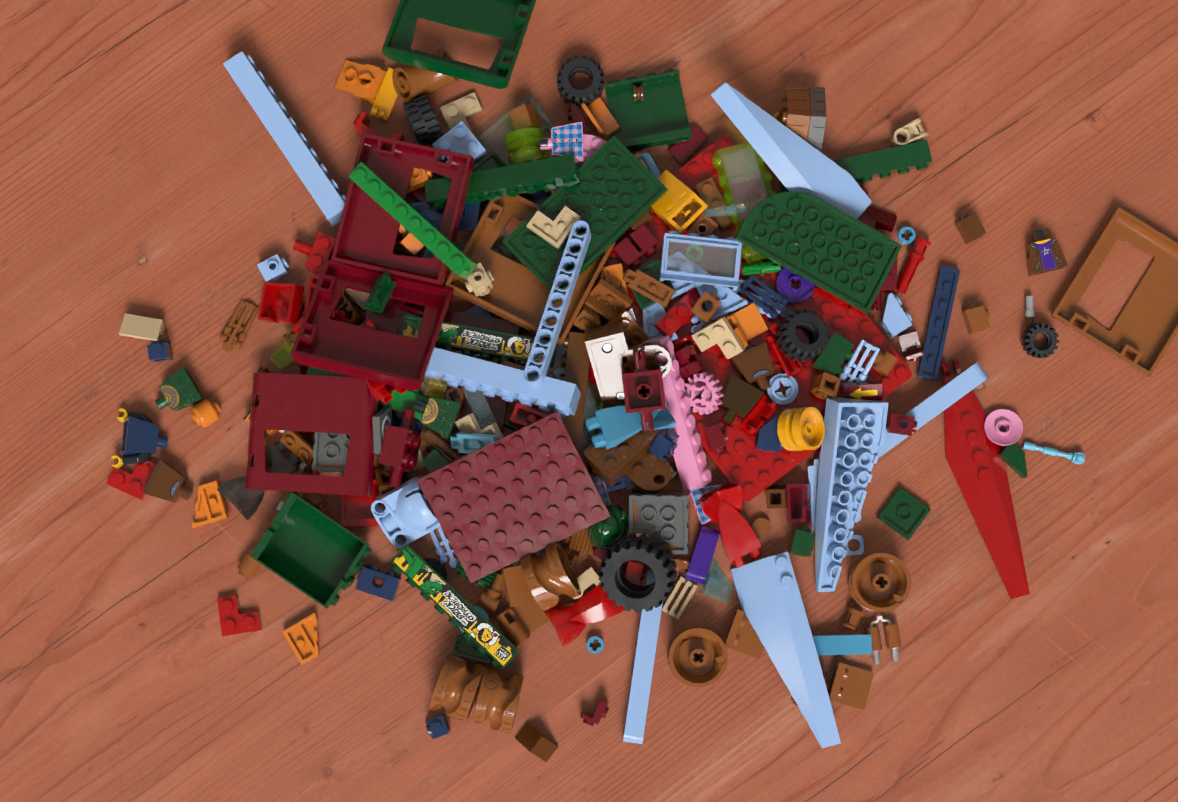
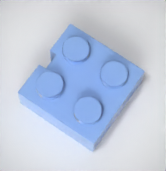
[432,121,487,163]

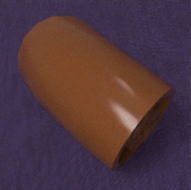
[392,49,459,102]

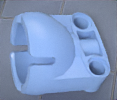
[371,476,441,549]

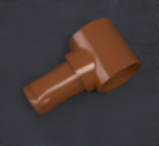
[859,345,898,376]
[477,573,504,614]

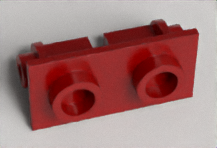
[739,395,777,435]

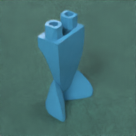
[586,390,676,450]

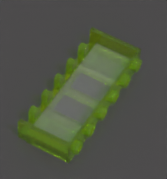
[712,142,777,264]

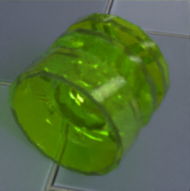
[504,127,549,165]

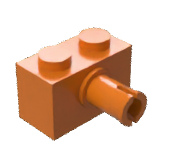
[397,224,424,255]

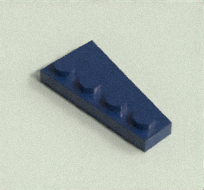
[410,201,481,232]

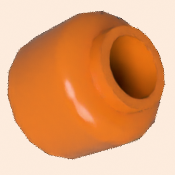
[190,399,221,427]

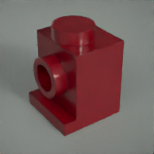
[887,413,917,436]
[703,422,728,453]

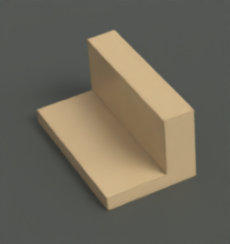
[119,314,165,341]

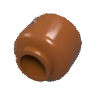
[299,492,328,511]

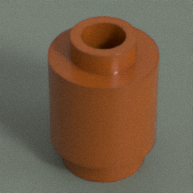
[237,549,262,579]

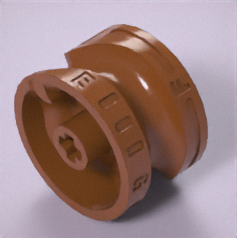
[520,542,581,611]
[847,553,911,612]
[667,627,728,687]
[429,654,486,722]
[472,667,524,734]

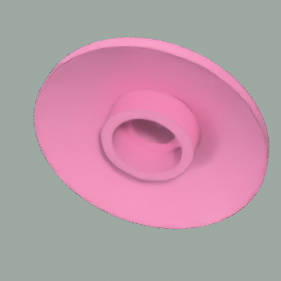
[984,409,1023,446]

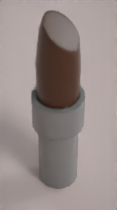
[1025,296,1034,329]

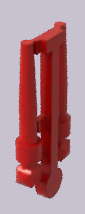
[766,323,805,377]

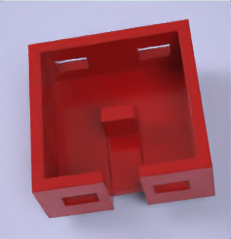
[258,282,304,325]

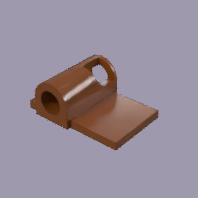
[491,598,550,647]

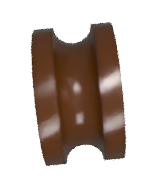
[633,84,644,102]

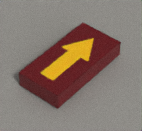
[842,380,882,401]

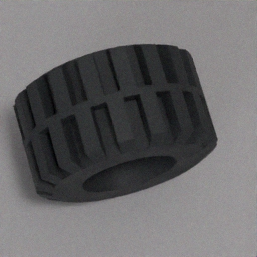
[557,55,604,107]
[403,94,444,146]
[776,309,830,362]

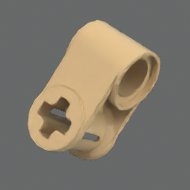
[890,118,929,147]

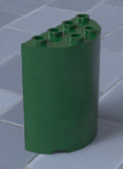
[250,492,372,609]

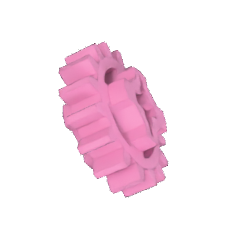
[685,372,724,415]

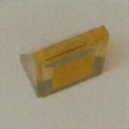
[425,378,448,398]

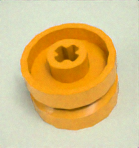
[777,407,825,451]

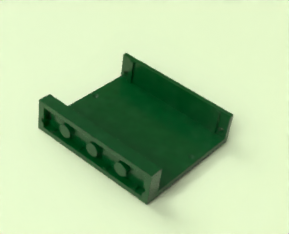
[605,69,692,152]

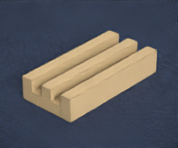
[662,577,698,620]

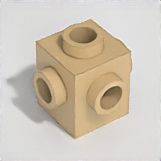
[465,263,494,297]

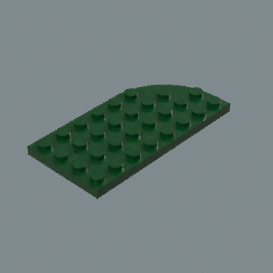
[734,192,902,314]

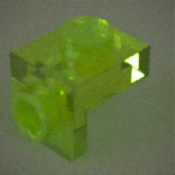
[268,341,294,371]

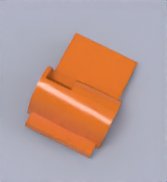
[334,60,386,104]
[725,302,768,347]

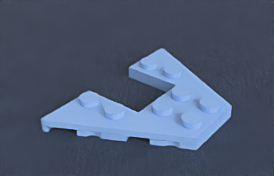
[643,252,748,342]

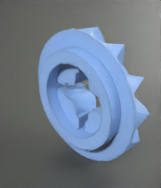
[767,374,798,405]

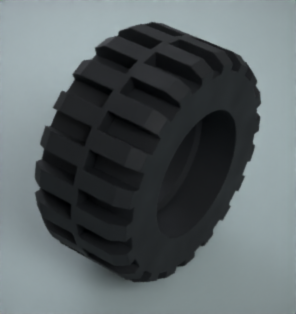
[599,534,677,613]

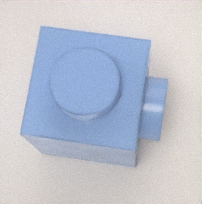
[257,254,289,282]

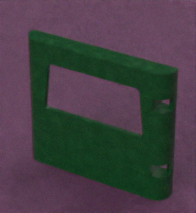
[382,0,537,89]

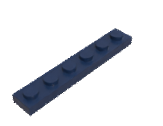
[917,266,960,382]

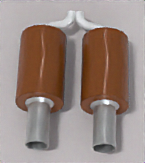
[864,616,902,664]

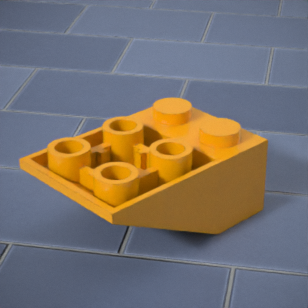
[651,170,708,235]

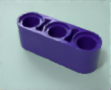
[685,526,720,584]

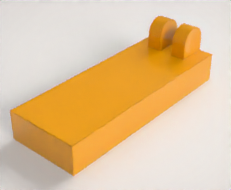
[369,67,398,122]

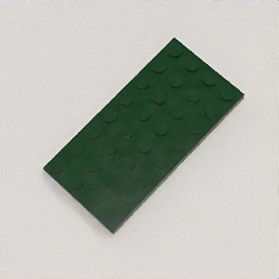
[502,136,668,292]

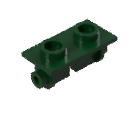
[364,273,397,314]

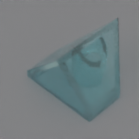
[700,557,735,604]

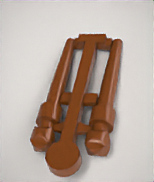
[220,300,259,352]

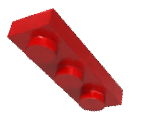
[654,288,704,337]

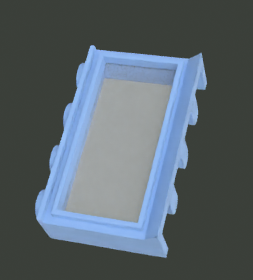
[659,231,742,291]

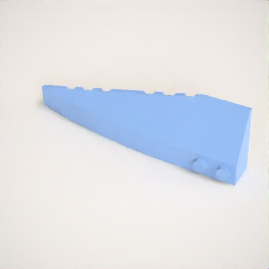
[710,82,872,219]
[815,398,889,592]
[731,552,841,748]

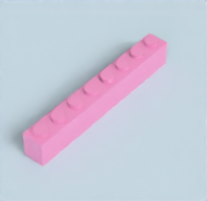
[641,335,712,490]

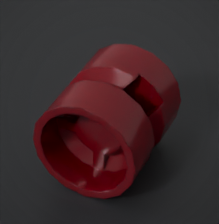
[674,345,705,380]

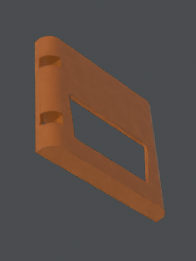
[445,195,615,345]
[1050,207,1178,377]

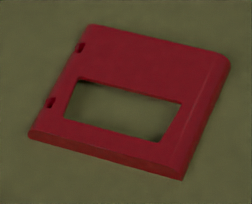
[331,133,474,285]
[291,259,454,390]
[245,372,378,497]

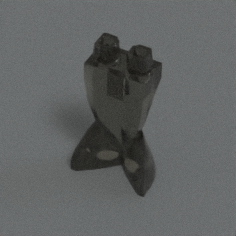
[217,440,301,521]

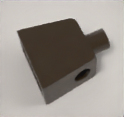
[720,375,764,424]

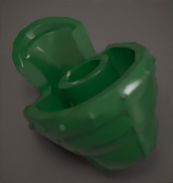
[587,505,629,550]

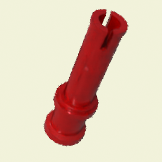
[896,237,931,294]

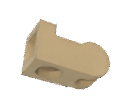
[573,567,602,599]

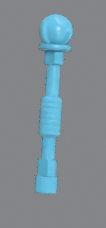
[1023,441,1085,464]

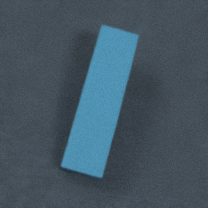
[812,634,872,655]

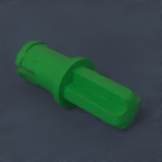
[741,260,781,276]

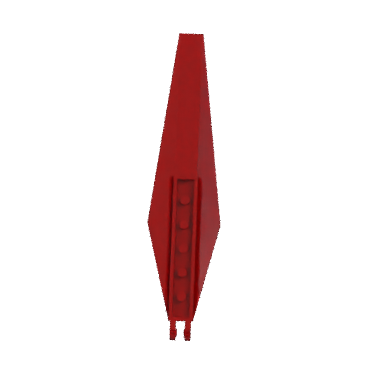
[941,358,1030,599]

